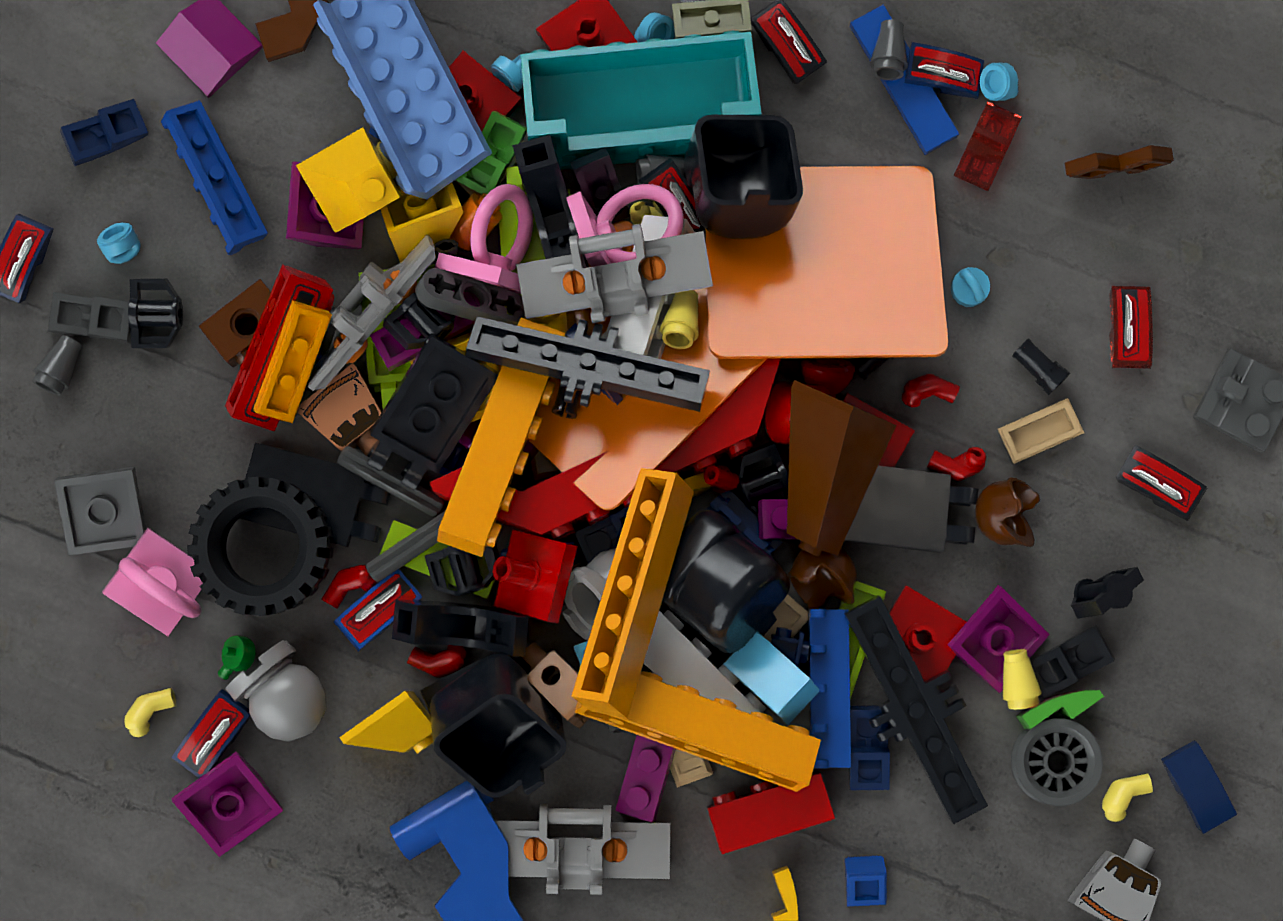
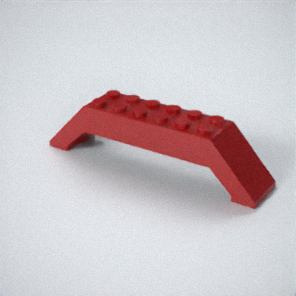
[429,358,781,541]

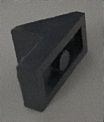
[570,148,630,223]

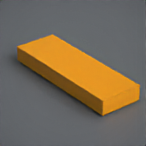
[253,300,332,423]

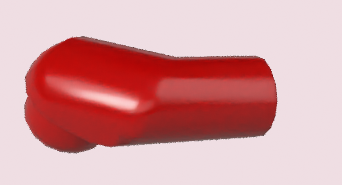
[927,447,987,481]
[704,465,739,493]
[321,565,377,609]

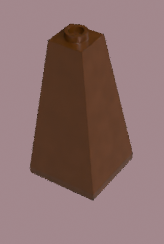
[787,380,896,557]

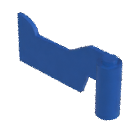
[389,780,524,921]

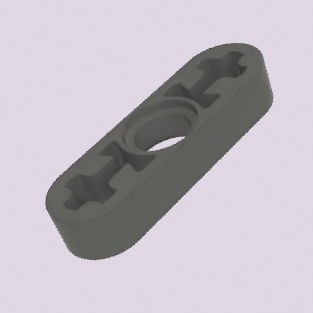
[415,268,525,325]

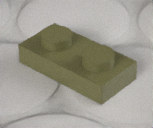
[672,0,752,39]

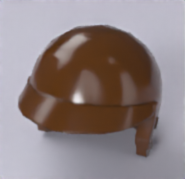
[975,477,1040,547]
[788,549,857,609]

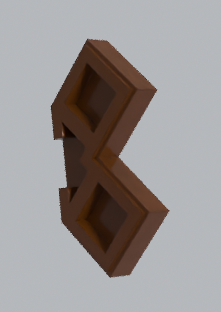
[255,0,329,62]
[1065,145,1174,179]

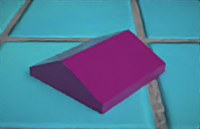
[156,0,263,98]
[286,161,364,249]
[948,585,1050,693]
[171,752,283,857]

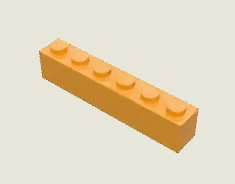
[437,317,565,557]
[571,468,694,718]
[575,671,821,792]

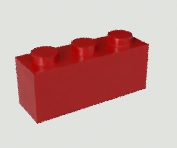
[707,772,835,854]

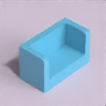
[723,631,819,725]

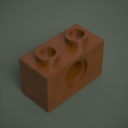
[199,279,271,368]

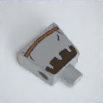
[1067,838,1161,921]

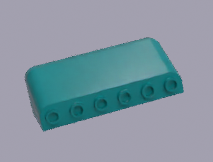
[520,30,762,169]

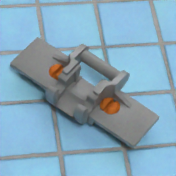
[516,224,713,323]
[308,235,435,391]
[495,804,671,895]

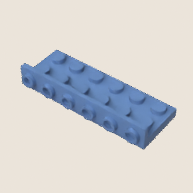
[313,0,492,200]

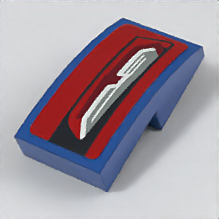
[334,569,422,652]

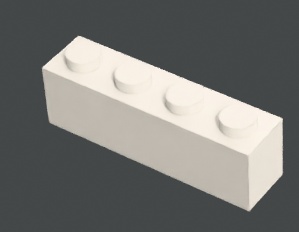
[601,215,695,359]
[644,609,766,714]

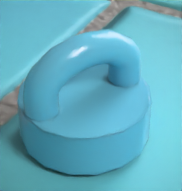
[634,12,675,42]
[490,55,523,92]
[980,62,1018,101]
[97,222,141,264]
[951,267,990,307]

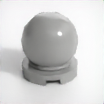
[562,548,616,641]
[225,640,326,742]

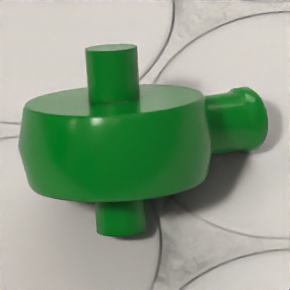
[218,635,256,680]

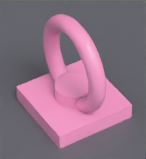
[435,184,533,294]
[566,184,684,267]
[102,528,203,636]

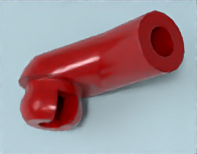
[902,374,960,408]
[407,645,467,678]

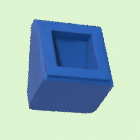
[844,856,887,907]

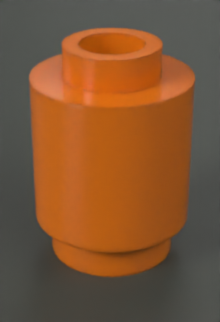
[450,193,502,251]

